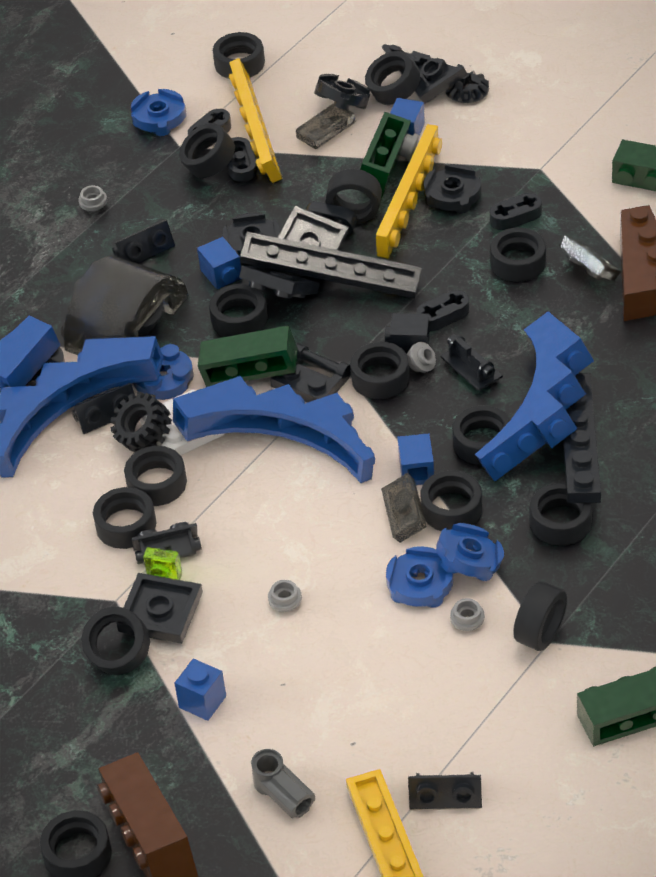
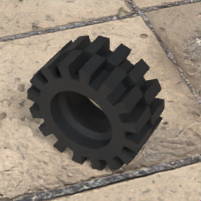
[110,392,172,452]

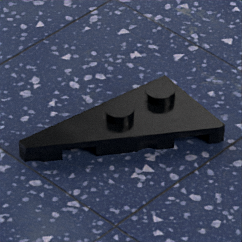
[381,44,468,104]

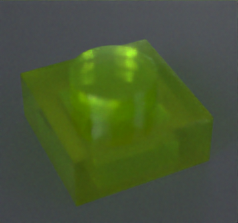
[143,547,182,580]

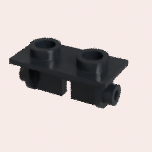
[112,219,175,269]
[440,334,503,391]
[72,383,135,434]
[132,522,202,566]
[408,772,482,809]

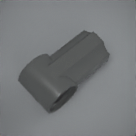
[251,749,315,818]

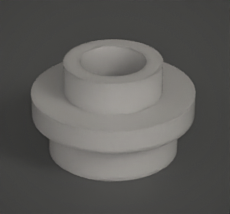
[400,133,419,161]
[78,185,107,211]
[407,342,436,373]
[268,580,302,612]
[450,598,484,631]

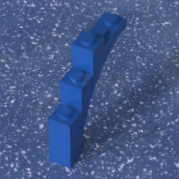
[475,312,594,481]
[0,315,60,392]
[0,336,163,478]
[172,376,375,483]

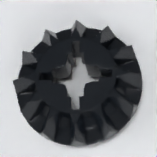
[445,70,489,103]

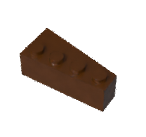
[620,205,656,321]
[97,752,198,877]

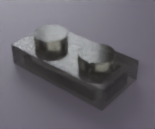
[296,104,355,149]
[559,235,621,282]
[381,473,427,543]

